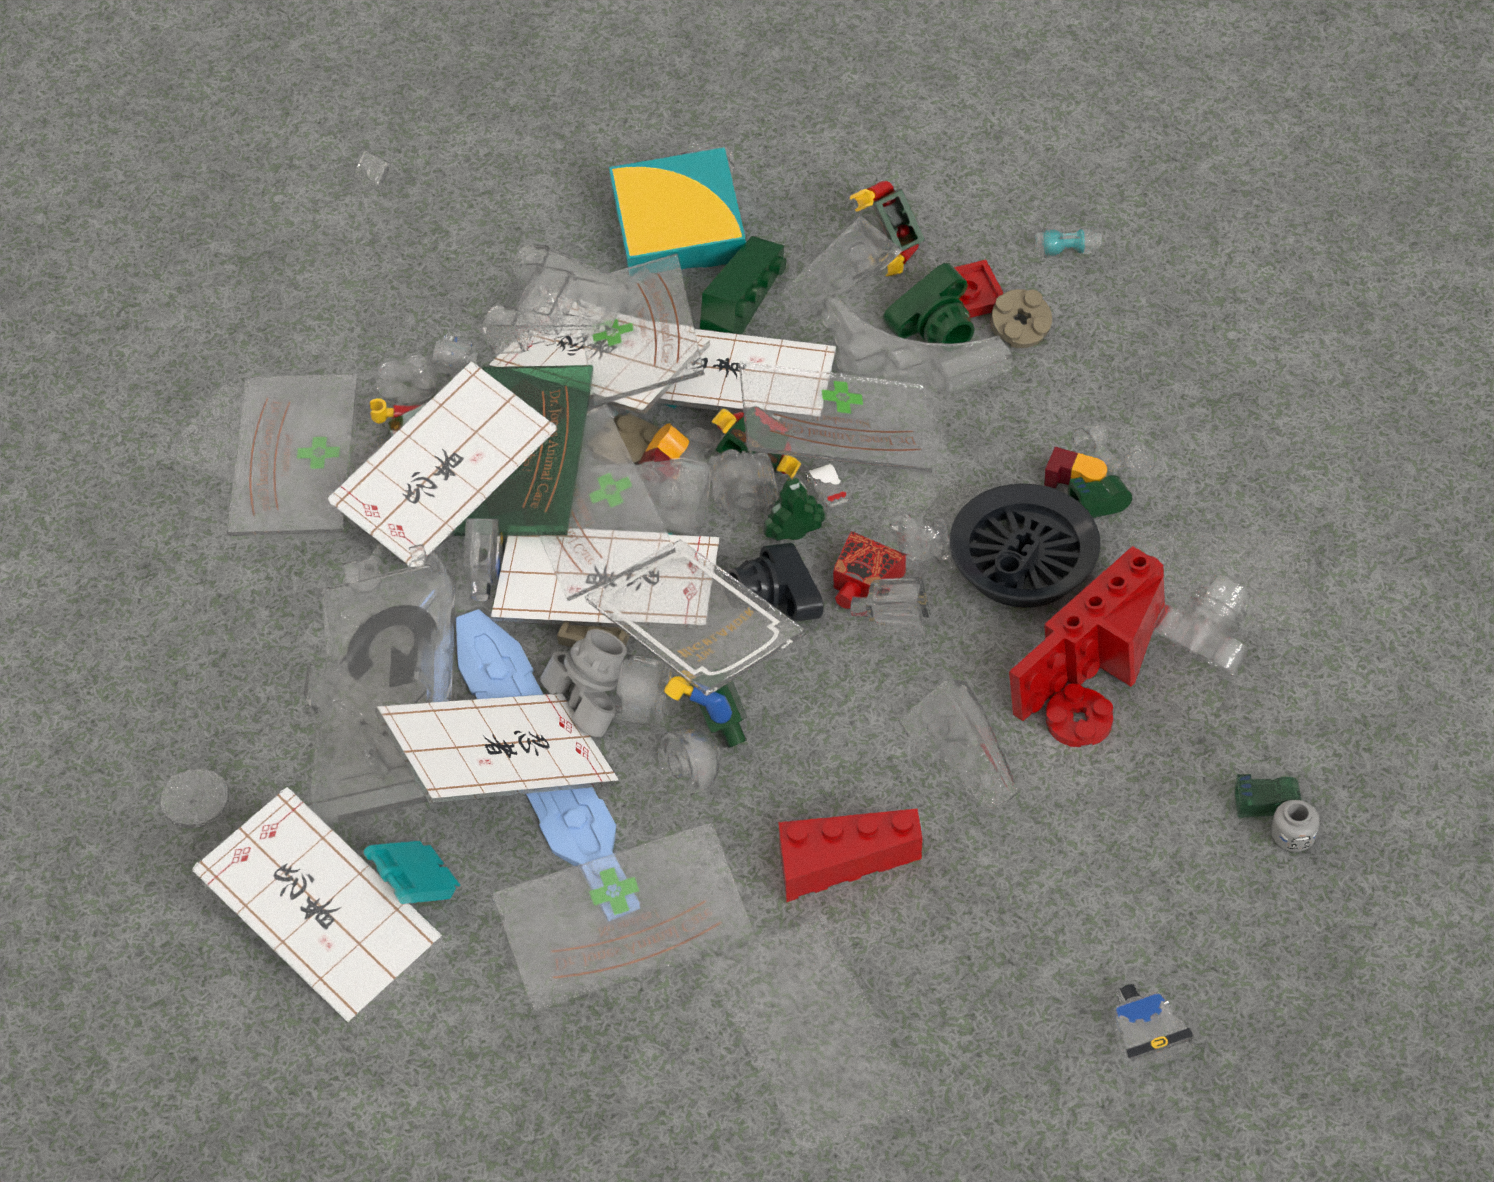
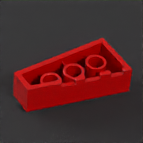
[778,808,922,902]

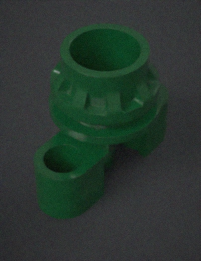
[883,263,975,353]

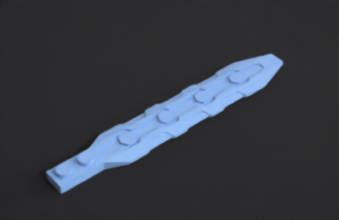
[456,609,640,922]

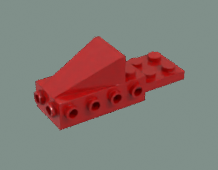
[1009,546,1165,721]

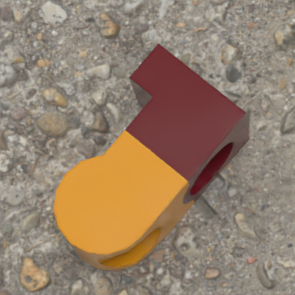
[634,423,689,486]
[1044,447,1107,489]

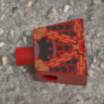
[833,531,906,609]

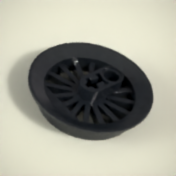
[950,483,1100,608]

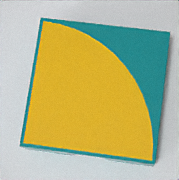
[609,147,746,279]

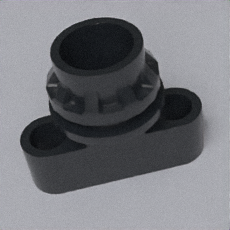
[724,543,824,622]

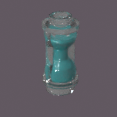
[1034,226,1102,258]

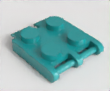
[363,841,461,904]

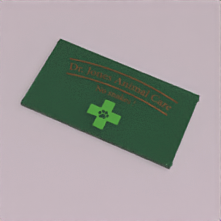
[452,365,594,536]

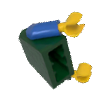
[664,668,747,748]

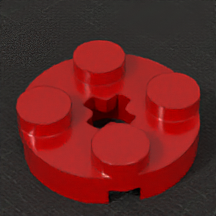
[1045,683,1113,747]

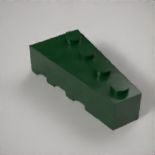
[699,236,786,335]

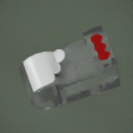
[805,464,853,524]

